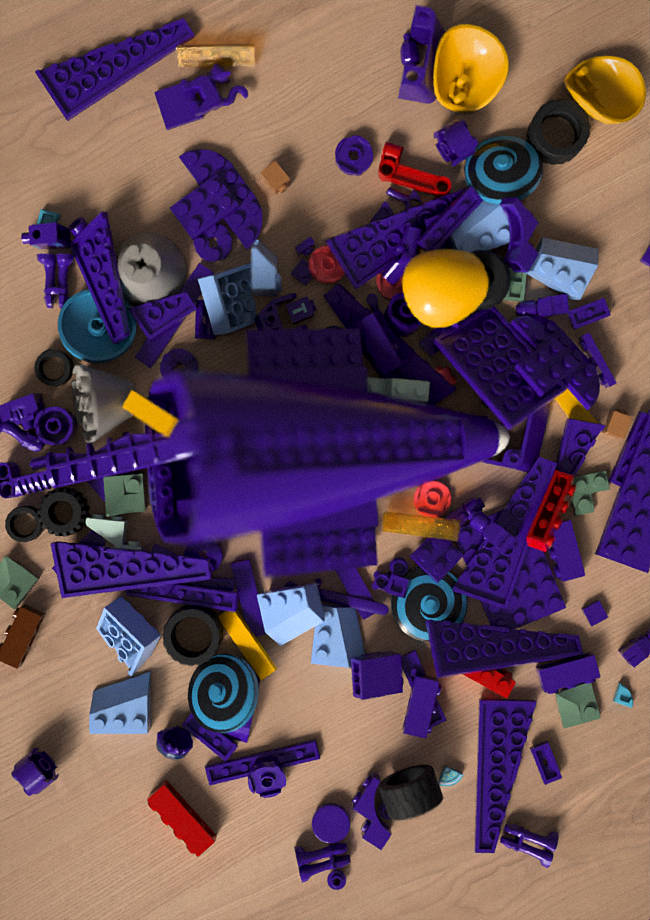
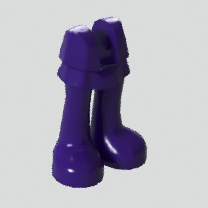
[37,253,74,309]
[0,417,45,452]
[500,824,559,868]
[294,843,351,883]

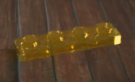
[177,44,255,67]
[382,511,460,541]

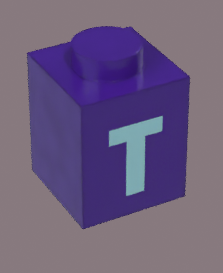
[286,296,317,325]

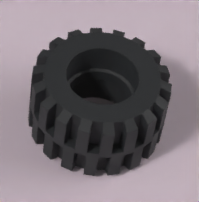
[37,488,90,537]

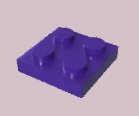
[409,528,464,583]

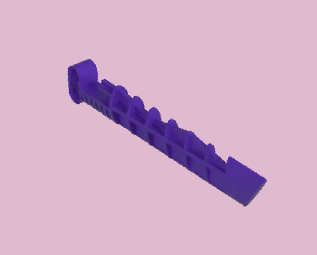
[0,418,192,498]

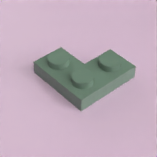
[571,471,610,516]

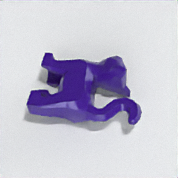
[181,63,249,117]

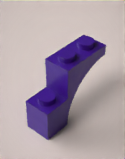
[499,197,539,273]
[352,772,392,850]

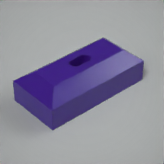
[195,299,215,340]
[530,741,562,785]

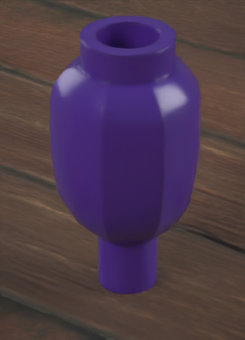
[400,33,419,66]

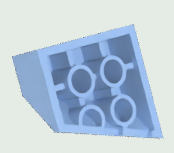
[450,201,510,253]
[527,238,598,300]
[252,239,282,296]
[198,262,256,335]
[257,583,325,646]
[96,596,161,677]
[311,603,365,668]
[89,671,151,734]

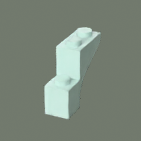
[367,377,430,401]
[86,514,144,551]

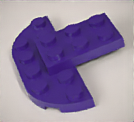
[170,149,263,250]
[510,315,600,410]

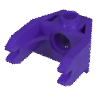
[253,293,308,330]

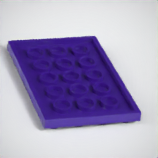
[433,306,567,430]
[452,510,566,629]

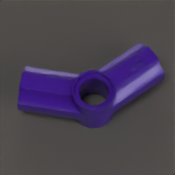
[382,226,422,284]

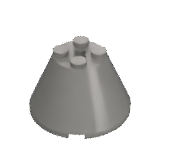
[115,232,187,307]
[72,365,135,443]

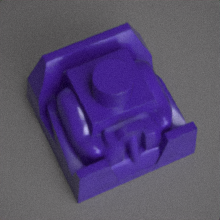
[0,393,45,431]

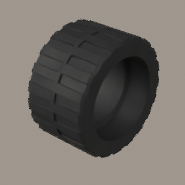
[527,99,591,165]
[162,605,223,666]
[378,764,444,821]

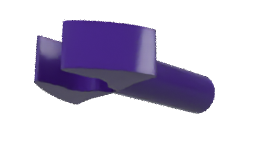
[386,188,422,210]

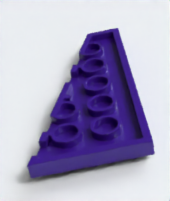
[69,211,130,344]

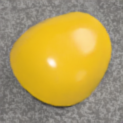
[434,24,508,113]
[564,56,646,124]
[403,249,488,328]

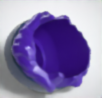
[156,726,193,760]

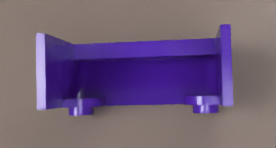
[481,403,550,472]

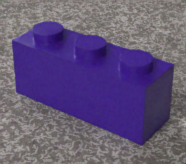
[354,311,409,376]
[548,519,586,582]
[535,652,601,694]
[402,673,441,739]

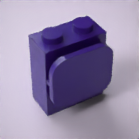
[351,651,404,700]

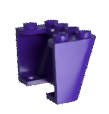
[398,5,446,104]

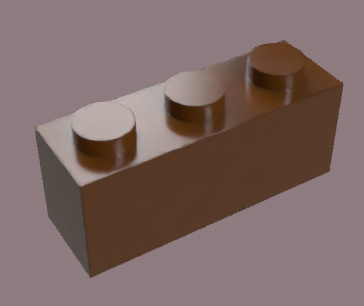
[0,604,46,669]

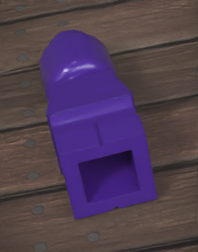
[516,294,569,317]
[435,497,485,536]
[468,510,517,555]
[618,629,650,668]

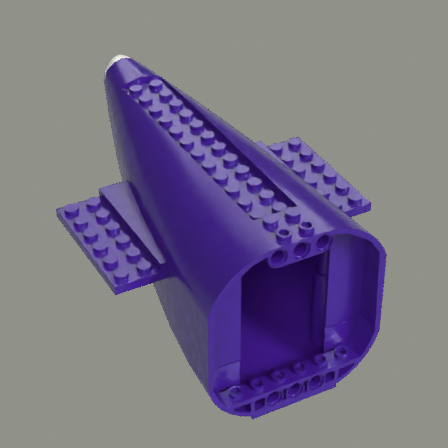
[144,329,510,577]

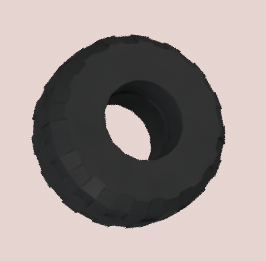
[471,250,511,310]

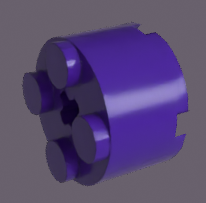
[434,119,478,166]
[384,293,422,337]
[34,406,78,445]
[11,748,59,796]

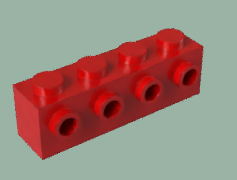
[526,470,576,552]
[463,669,516,699]

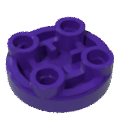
[312,803,350,843]

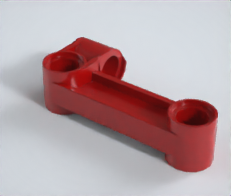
[378,141,452,198]

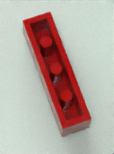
[147,779,217,857]

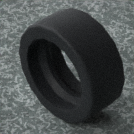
[34,349,74,386]
[5,506,44,542]

